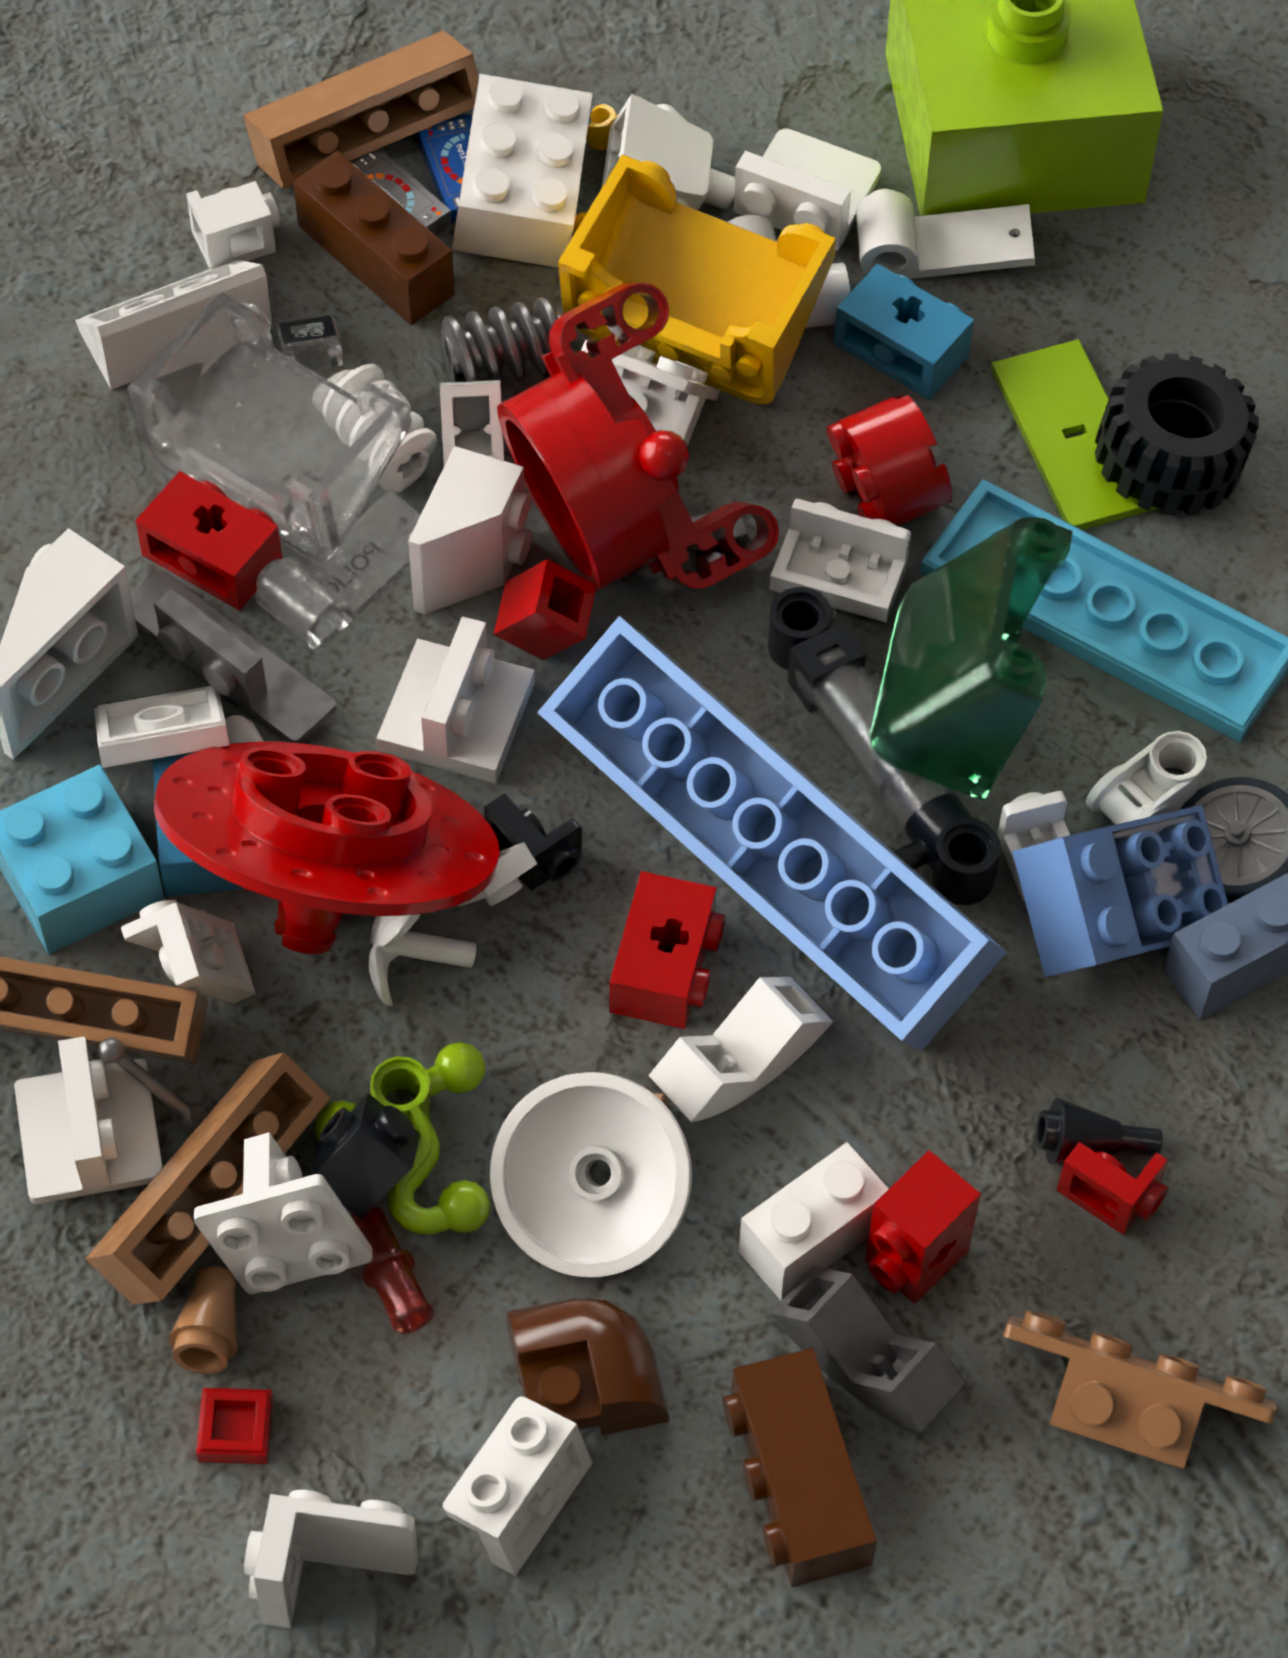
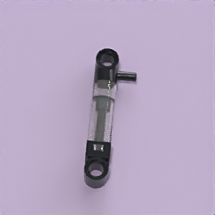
[768,587,1000,905]

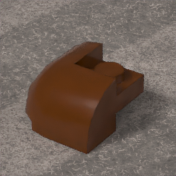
[506,1298,669,1435]

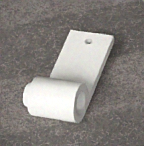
[856,189,1035,279]

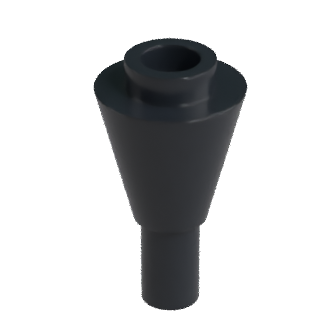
[1036,1098,1163,1164]

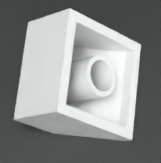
[408,446,532,615]

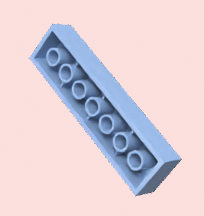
[537,616,1007,1051]

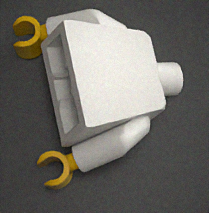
[573,94,735,235]

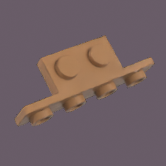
[1003,1310,1277,1469]

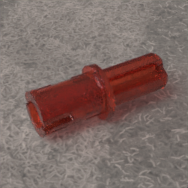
[350,1205,434,1334]

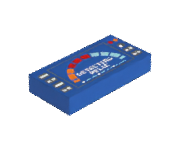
[417,114,472,223]

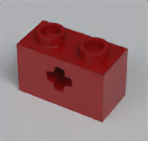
[135,471,283,611]
[609,871,726,1029]
[865,1150,981,1304]

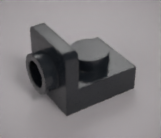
[484,793,582,891]

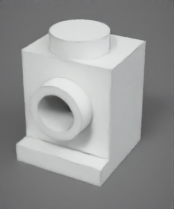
[186,181,281,269]

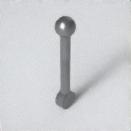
[98,1037,208,1134]

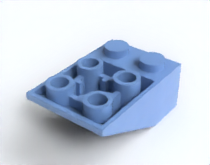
[1012,805,1228,977]

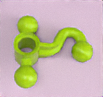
[315,1041,491,1235]

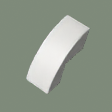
[648,977,833,1122]

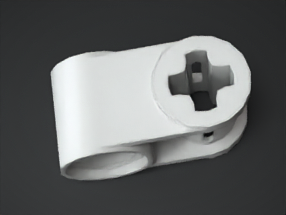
[1086,731,1207,825]

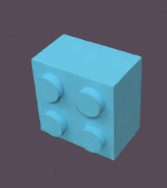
[0,764,165,955]

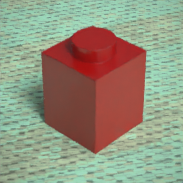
[493,559,597,660]

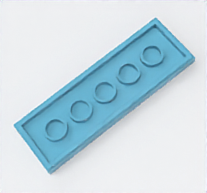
[920,479,1288,743]

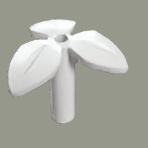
[368,914,476,1006]

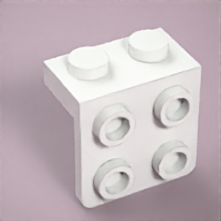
[734,129,881,251]
[244,1490,418,1629]

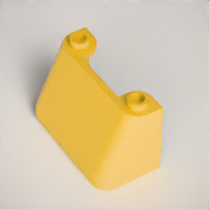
[558,154,836,405]

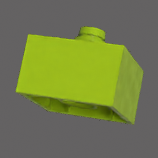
[885,0,1163,216]

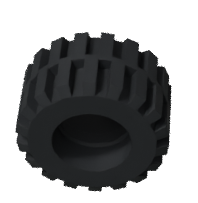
[1095,354,1259,516]

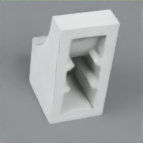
[440,380,504,466]

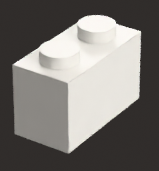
[738,1142,889,1301]

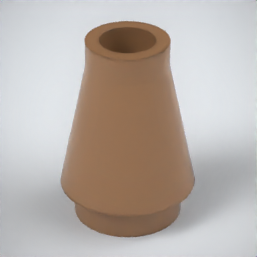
[169,1266,237,1374]

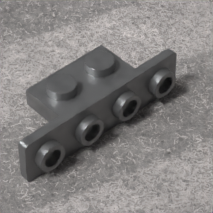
[130,569,337,743]

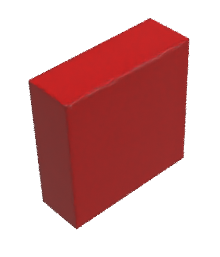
[196,1388,274,1464]

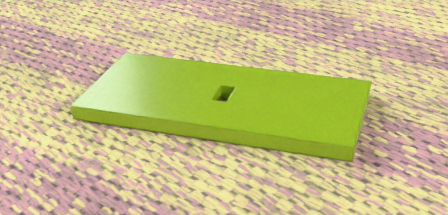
[991,339,1158,530]

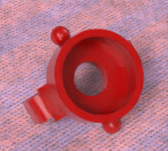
[497,283,779,591]

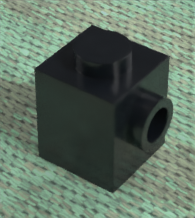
[309,1093,421,1219]

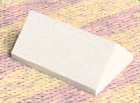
[75,259,273,390]

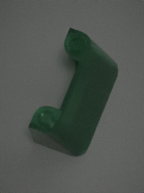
[870,517,1073,801]

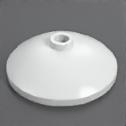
[490,1072,692,1277]

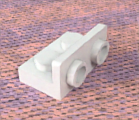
[121,900,256,1004]
[443,1396,593,1576]

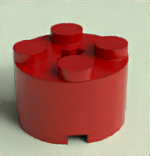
[826,394,953,527]

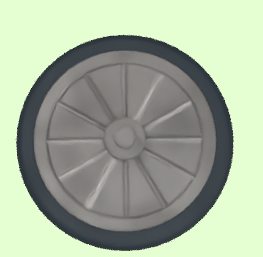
[1180,777,1288,900]

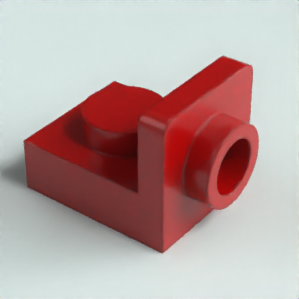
[1056,1142,1169,1235]

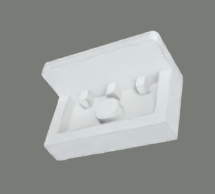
[769,499,911,623]

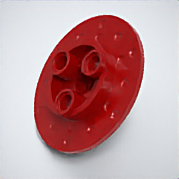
[154,742,500,954]

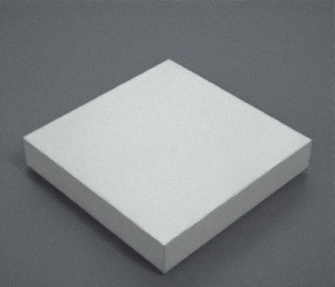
[94,686,229,768]

